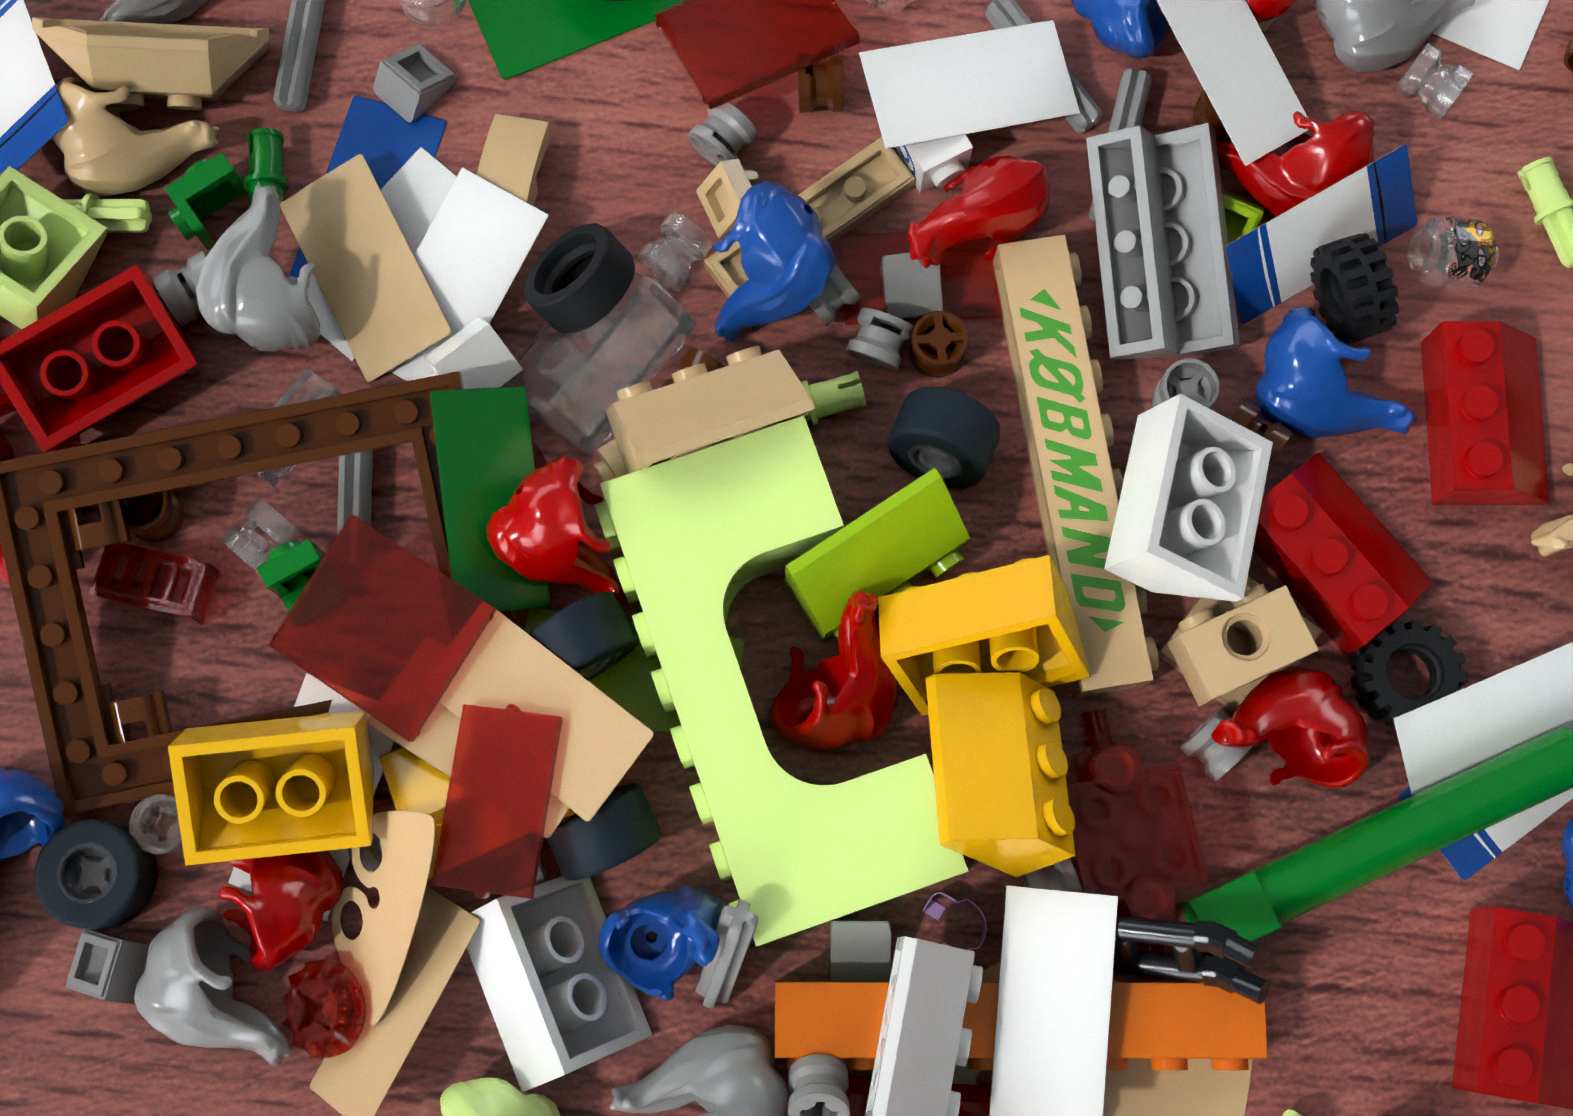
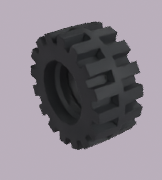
[1310,233,1399,344]
[1350,620,1468,729]

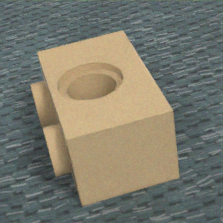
[1167,584,1319,707]

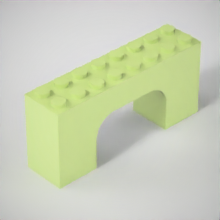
[594,415,969,947]

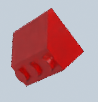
[0,264,200,453]
[1421,321,1549,505]
[1253,452,1433,655]
[1452,907,1573,1110]

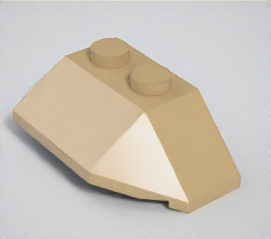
[32,17,270,110]

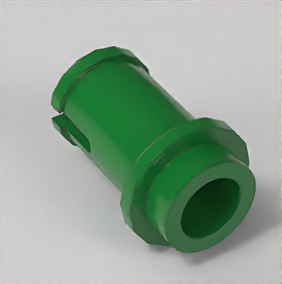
[243,128,289,201]

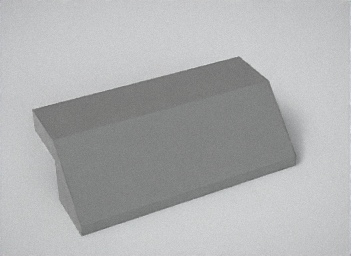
[1086,123,1240,359]

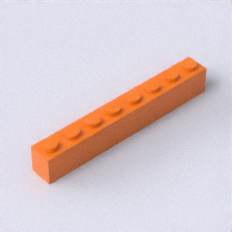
[775,981,1267,1071]

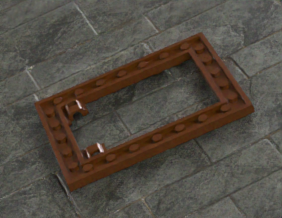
[0,371,513,815]

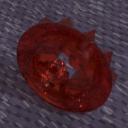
[280,959,366,1058]

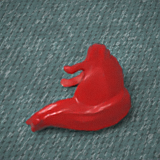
[1217,110,1375,217]
[907,155,1051,268]
[487,456,626,604]
[769,590,898,751]
[1211,666,1370,788]
[218,851,344,971]

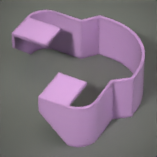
[922,892,987,950]

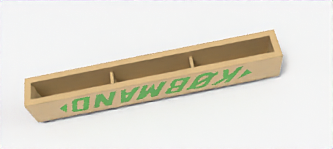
[992,234,1159,699]

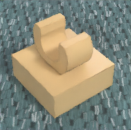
[696,158,759,239]

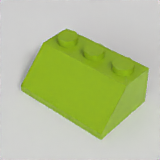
[785,468,970,644]

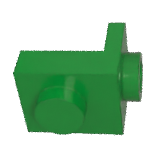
[164,152,247,250]
[256,539,349,628]

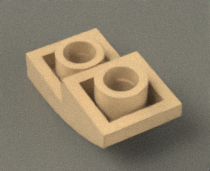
[477,114,551,206]

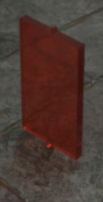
[840,232,1004,325]
[432,704,563,899]

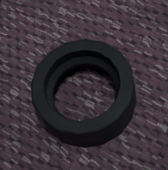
[524,223,635,334]

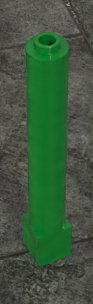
[1178,726,1573,958]

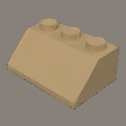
[606,346,815,474]

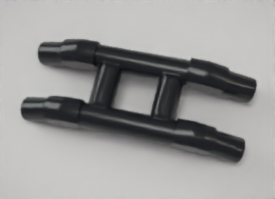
[1113,916,1270,1004]

